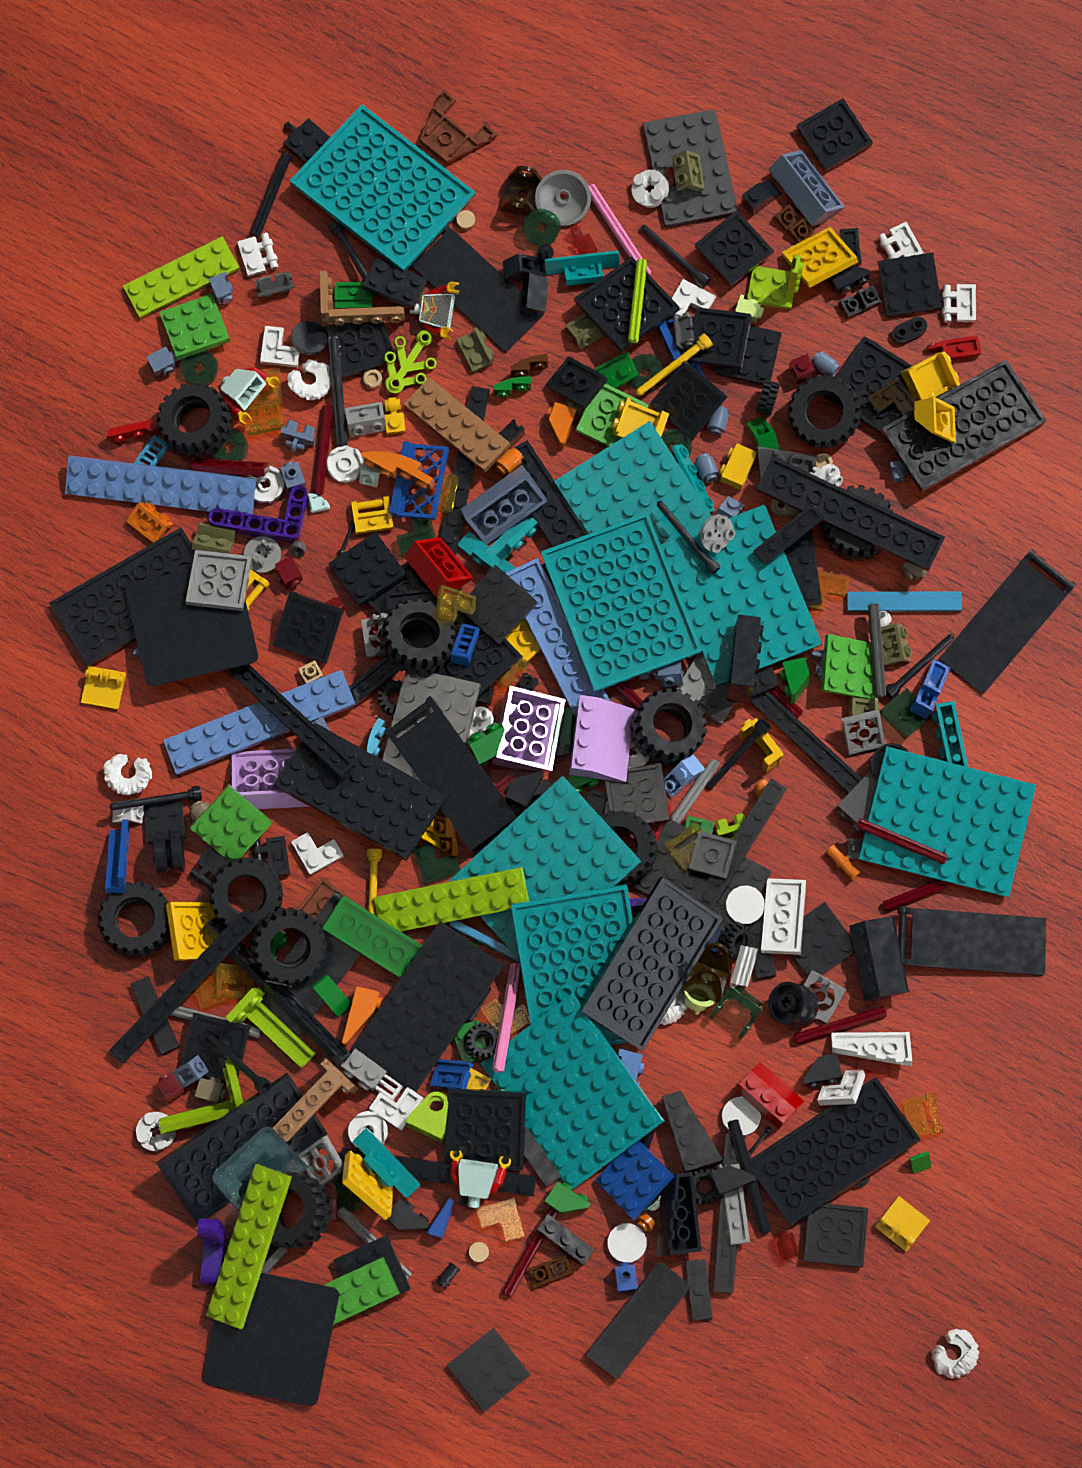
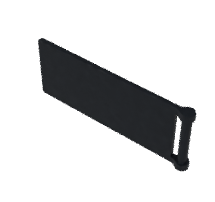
[410,225,544,352]
[939,549,1077,694]
[384,696,517,850]
[262,891,362,1036]
[897,906,1046,976]

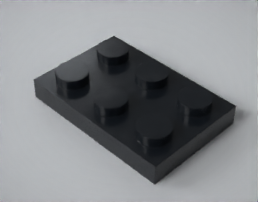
[362,258,428,311]
[546,356,608,409]

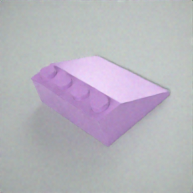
[492,686,565,772]
[569,695,634,783]
[232,748,310,809]

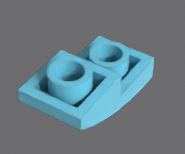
[367,718,386,757]

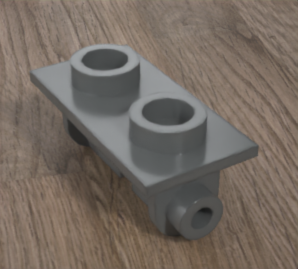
[254,271,295,297]
[673,312,695,352]

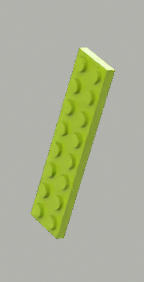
[374,867,529,931]
[206,1164,292,1329]

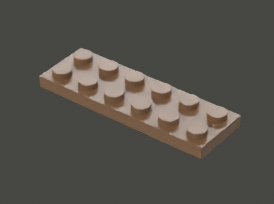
[404,377,511,472]

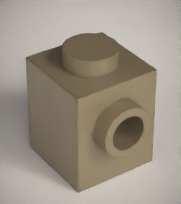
[901,562,928,582]
[195,1077,226,1104]

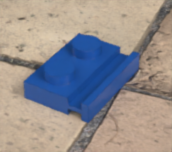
[430,1059,473,1089]

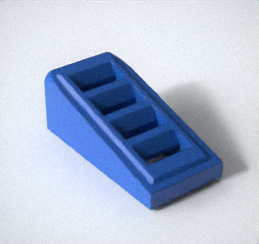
[450,623,480,666]
[427,1199,454,1240]

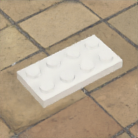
[761,878,806,955]

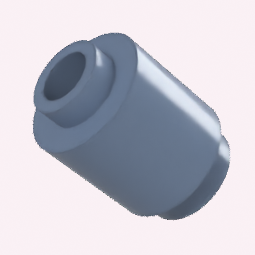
[811,351,840,376]
[707,406,729,435]
[695,453,719,483]

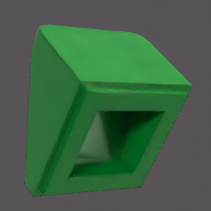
[908,1151,931,1173]

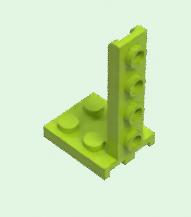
[748,255,803,310]
[226,988,316,1068]
[158,1060,243,1134]

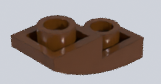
[774,204,814,243]
[511,354,548,377]
[433,816,458,856]
[528,1255,574,1287]

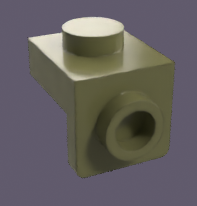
[849,697,880,720]

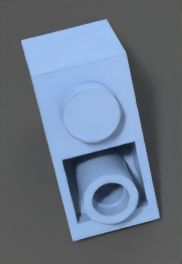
[664,755,705,798]

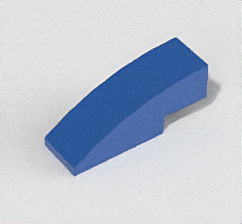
[909,659,950,719]

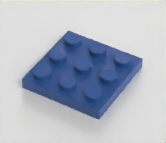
[595,1140,675,1220]

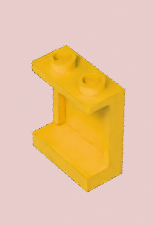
[901,351,960,401]
[611,397,669,439]
[739,718,784,774]

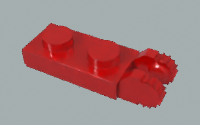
[927,336,982,360]
[107,419,160,443]

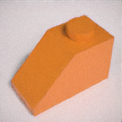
[547,402,577,449]

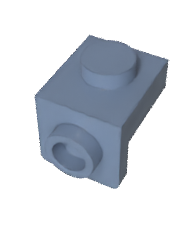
[716,496,744,518]

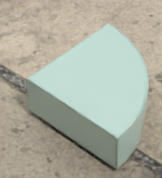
[308,494,330,513]

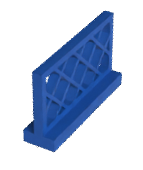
[389,441,449,520]

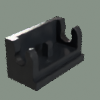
[520,273,549,317]
[499,419,525,449]

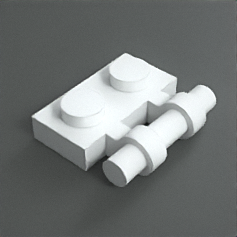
[878,222,924,259]
[238,233,278,278]
[941,284,976,323]

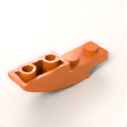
[361,451,435,490]

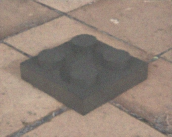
[689,831,737,879]

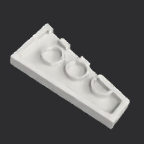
[831,1032,912,1067]

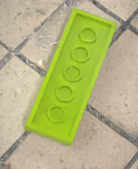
[123,236,240,319]

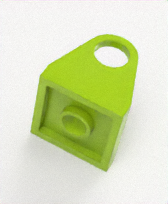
[406,1092,448,1144]

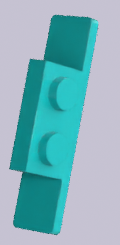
[545,251,620,286]
[672,444,715,513]
[485,514,538,564]
[458,532,515,573]
[353,1128,420,1198]

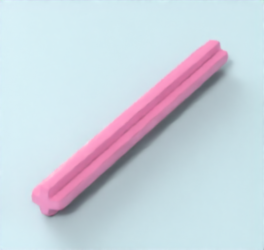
[589,184,651,275]
[492,962,521,1073]

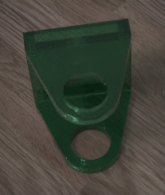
[709,984,767,1040]

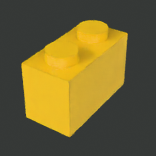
[719,444,757,491]

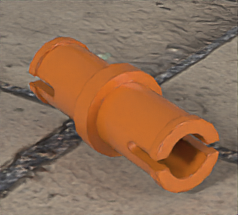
[825,845,861,881]

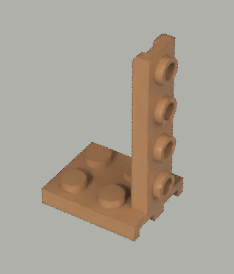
[320,271,405,327]
[273,1059,359,1142]

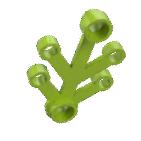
[383,330,436,393]

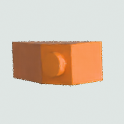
[342,986,382,1046]

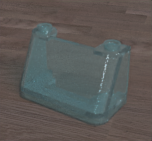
[213,1126,309,1210]

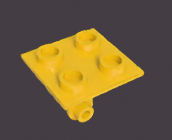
[81,666,126,709]
[875,1196,930,1251]

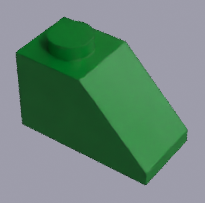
[746,416,780,450]

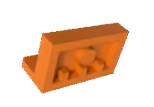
[126,502,174,543]

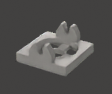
[361,613,403,658]
[841,710,885,755]
[804,970,846,1023]
[297,1136,344,1185]

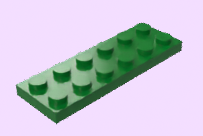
[322,895,423,978]

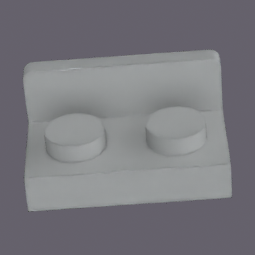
[345,402,386,437]
[341,1049,387,1091]

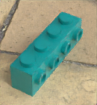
[931,701,968,767]

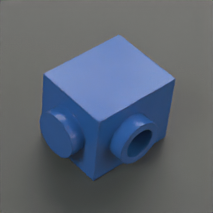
[615,1262,638,1293]

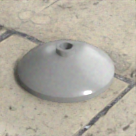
[535,170,591,226]

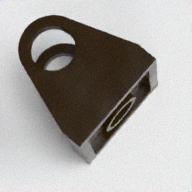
[500,166,542,219]
[682,943,730,1003]

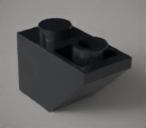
[827,265,871,295]
[802,1053,842,1089]
[386,1199,430,1232]

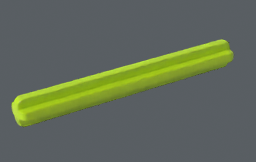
[628,259,647,343]

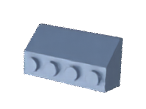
[769,150,845,226]
[461,465,547,545]

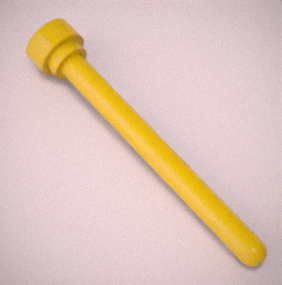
[636,333,713,395]
[367,849,382,916]

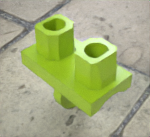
[716,813,746,840]

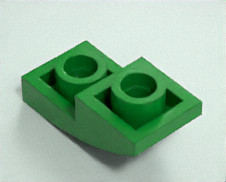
[493,376,531,398]
[312,974,352,1017]

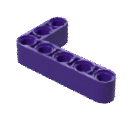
[209,485,308,543]
[198,1218,226,1286]

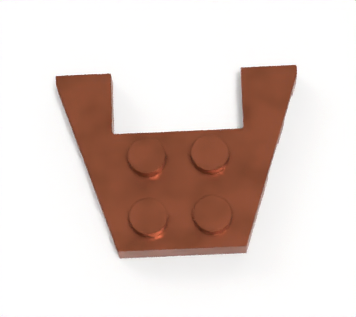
[420,89,497,164]

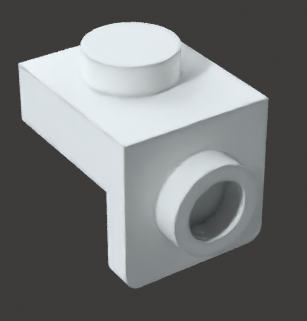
[112,806,144,824]

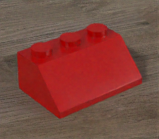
[404,537,473,598]
[735,1062,804,1129]

